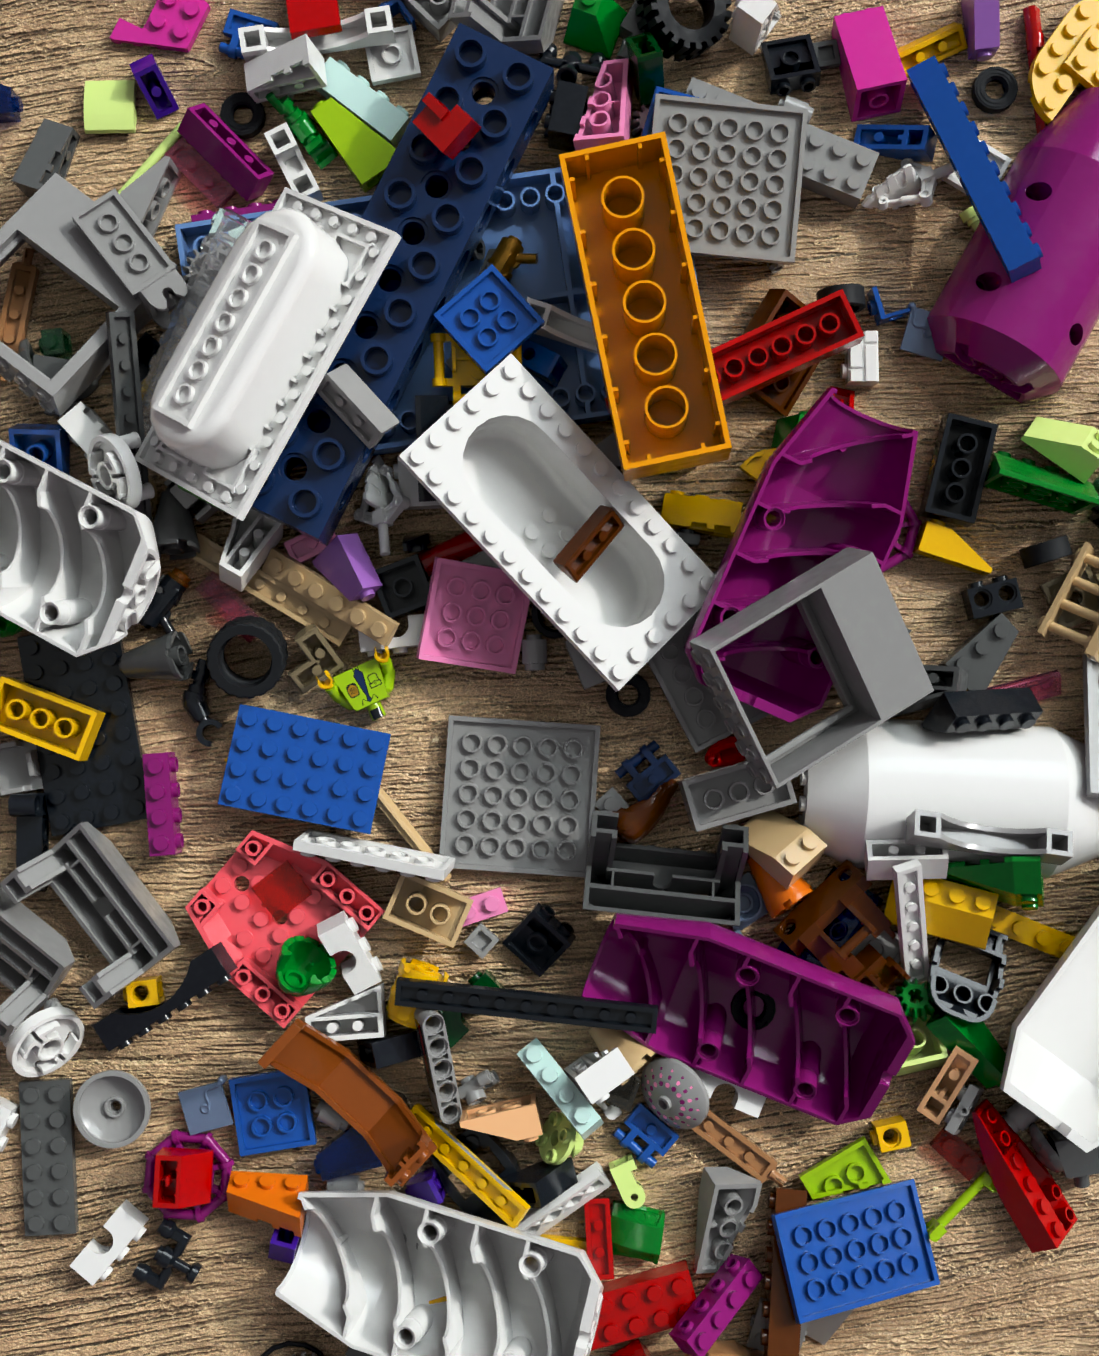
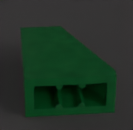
[626,31,664,106]

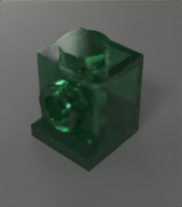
[39,328,73,360]

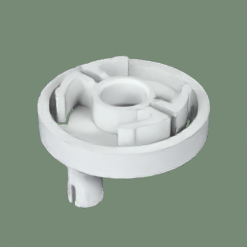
[87,432,155,509]
[3,998,85,1077]

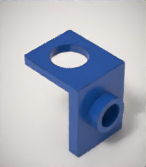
[378,0,417,32]
[867,286,910,326]

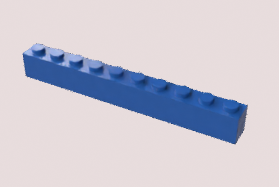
[906,55,1043,283]

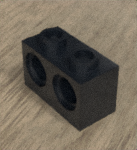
[961,575,1024,621]

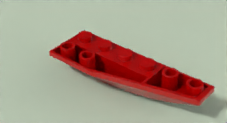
[972,1099,1078,1253]

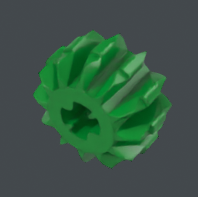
[894,978,935,1024]

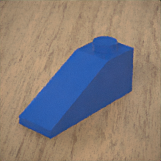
[854,124,938,162]

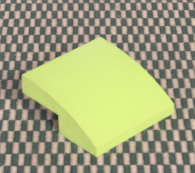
[83,80,138,134]

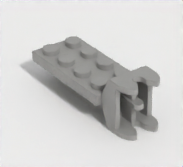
[72,188,193,330]

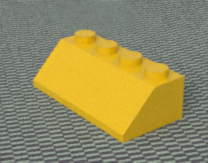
[884,879,999,950]

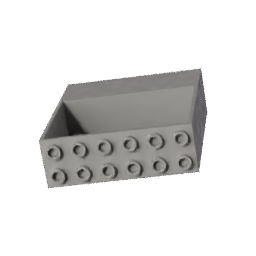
[0,172,178,417]
[689,547,934,789]

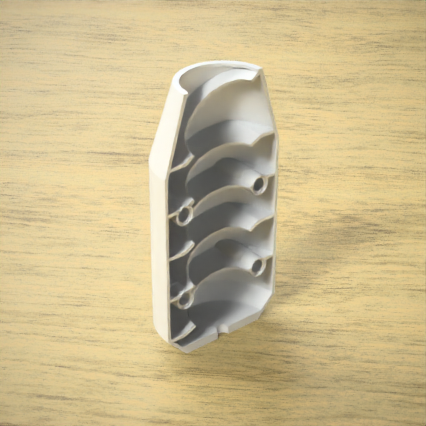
[0,439,161,657]
[275,1190,604,1356]

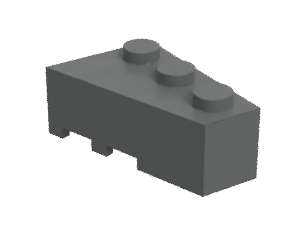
[11,118,80,198]
[938,613,1019,691]

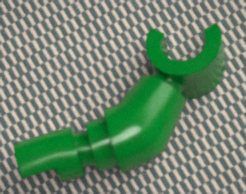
[265,92,338,169]

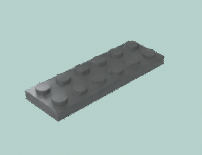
[19,1078,79,1236]

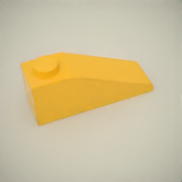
[913,519,992,576]

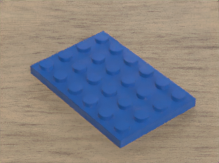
[218,704,391,834]
[771,1179,940,1324]

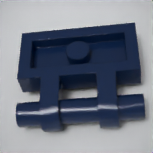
[615,740,681,802]

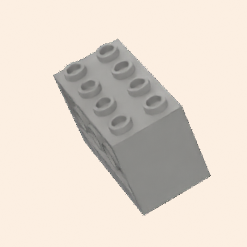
[678,761,797,832]

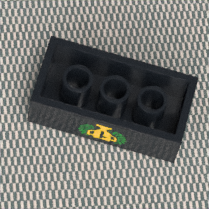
[918,413,998,527]

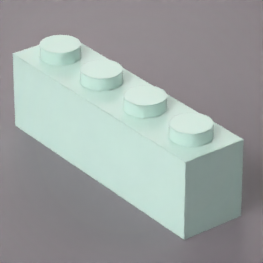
[315,57,410,147]
[517,1037,604,1140]

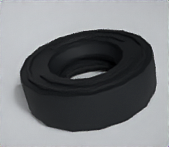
[971,66,1018,114]
[220,92,266,140]
[606,674,651,717]
[731,988,776,1030]

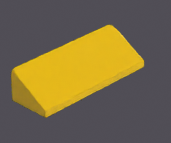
[897,22,968,77]

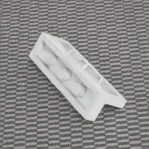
[515,1161,612,1236]

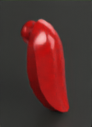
[705,736,746,767]

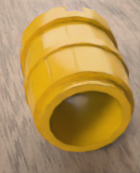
[386,958,449,1029]

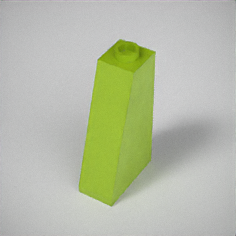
[310,97,396,193]

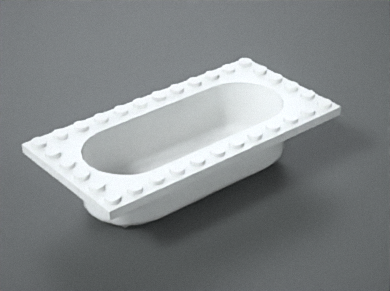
[135,187,402,521]
[397,354,715,692]

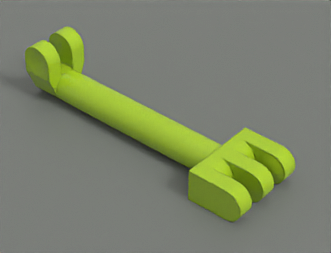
[926,1171,997,1242]

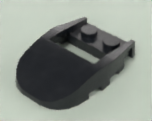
[927,929,1008,1023]
[430,1129,521,1226]

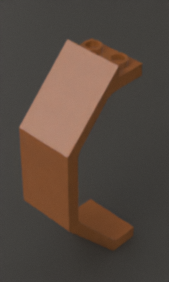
[257,1018,437,1187]

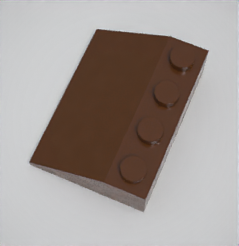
[742,289,819,417]

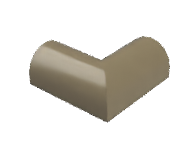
[288,624,345,694]

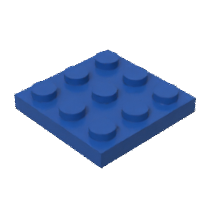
[433,264,545,375]
[228,1070,317,1156]

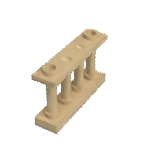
[1037,541,1099,663]

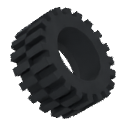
[635,0,732,62]

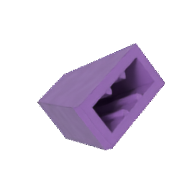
[961,0,1000,61]
[312,533,382,602]

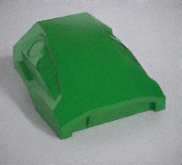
[611,1200,665,1265]

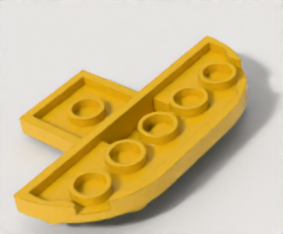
[1028,0,1099,124]

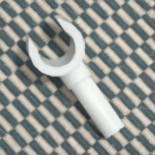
[595,1102,622,1120]

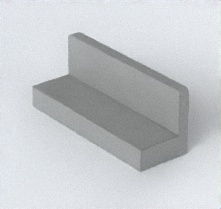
[316,364,400,449]

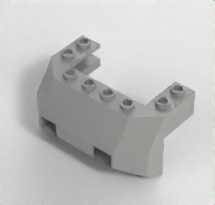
[448,0,564,54]
[0,822,181,1010]
[0,886,75,1044]

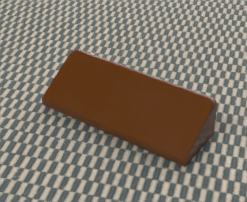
[553,505,625,583]

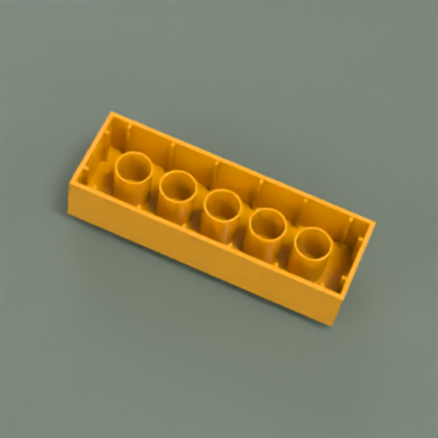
[559,131,732,481]

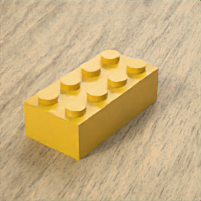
[0,676,106,761]

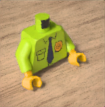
[316,646,396,721]

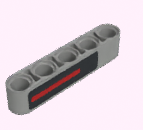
[414,1008,462,1124]

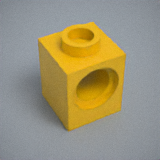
[123,975,165,1009]
[869,1115,912,1153]

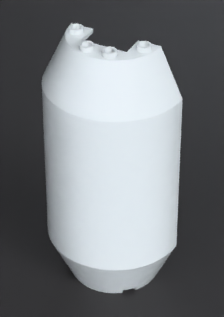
[795,719,1099,878]
[1000,905,1099,1153]

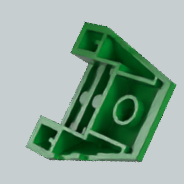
[943,856,1044,911]

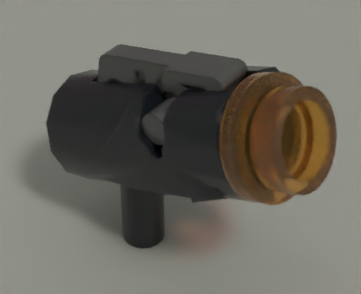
[139,567,191,634]

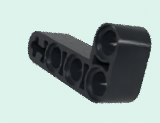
[8,793,49,892]

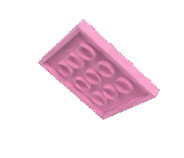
[416,557,530,674]

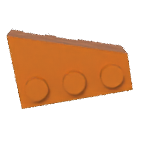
[226,1171,309,1238]

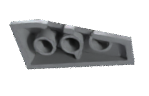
[694,1166,762,1274]

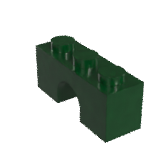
[438,969,504,1048]

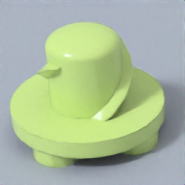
[535,1111,584,1165]

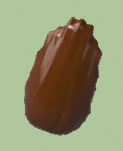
[613,779,678,844]

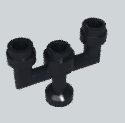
[540,43,606,83]
[132,1218,203,1291]

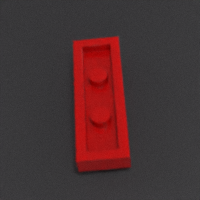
[584,1197,614,1280]

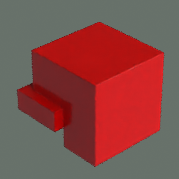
[412,92,482,160]

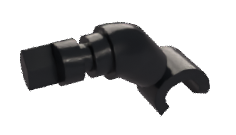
[182,658,224,747]

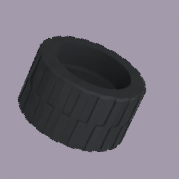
[206,615,288,699]

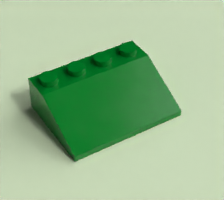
[984,451,1099,515]

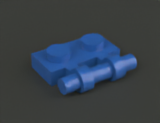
[219,8,279,60]
[612,1102,679,1168]

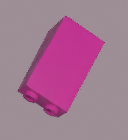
[831,6,907,122]

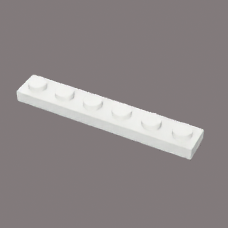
[892,859,929,984]

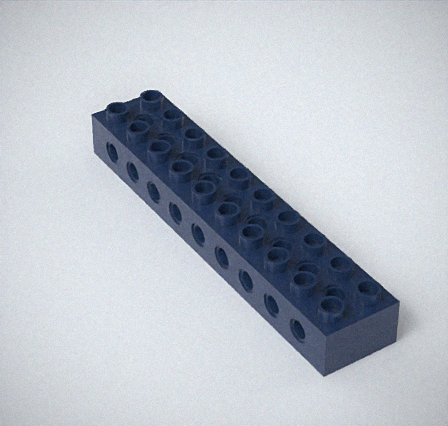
[251,23,554,546]

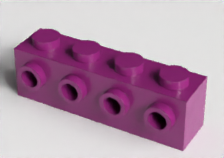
[177,103,274,202]
[142,752,184,857]
[669,1254,763,1356]

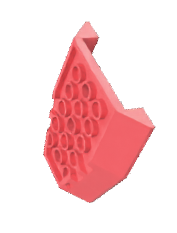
[185,830,385,1029]

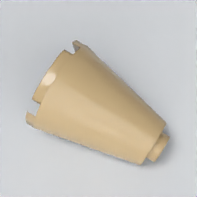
[589,1027,655,1086]

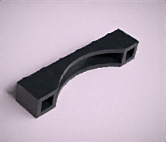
[93,942,238,1051]

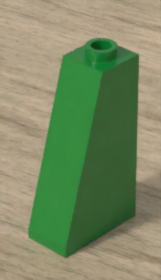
[926,1009,1006,1089]

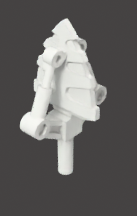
[861,158,955,210]
[354,455,410,556]

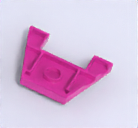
[110,0,211,53]

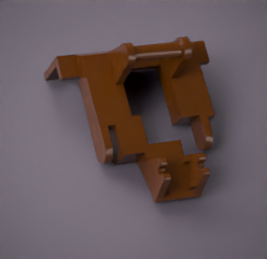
[773,859,911,995]

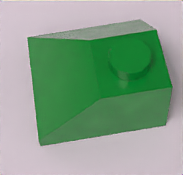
[563,0,627,60]

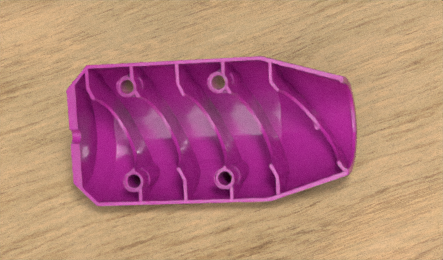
[927,87,1099,403]
[684,387,918,722]
[581,913,915,1125]

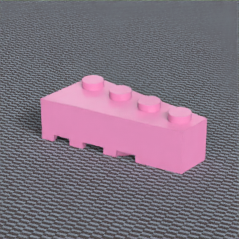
[573,58,633,151]

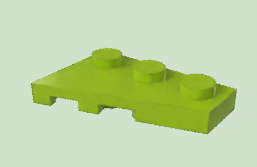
[798,1136,892,1199]

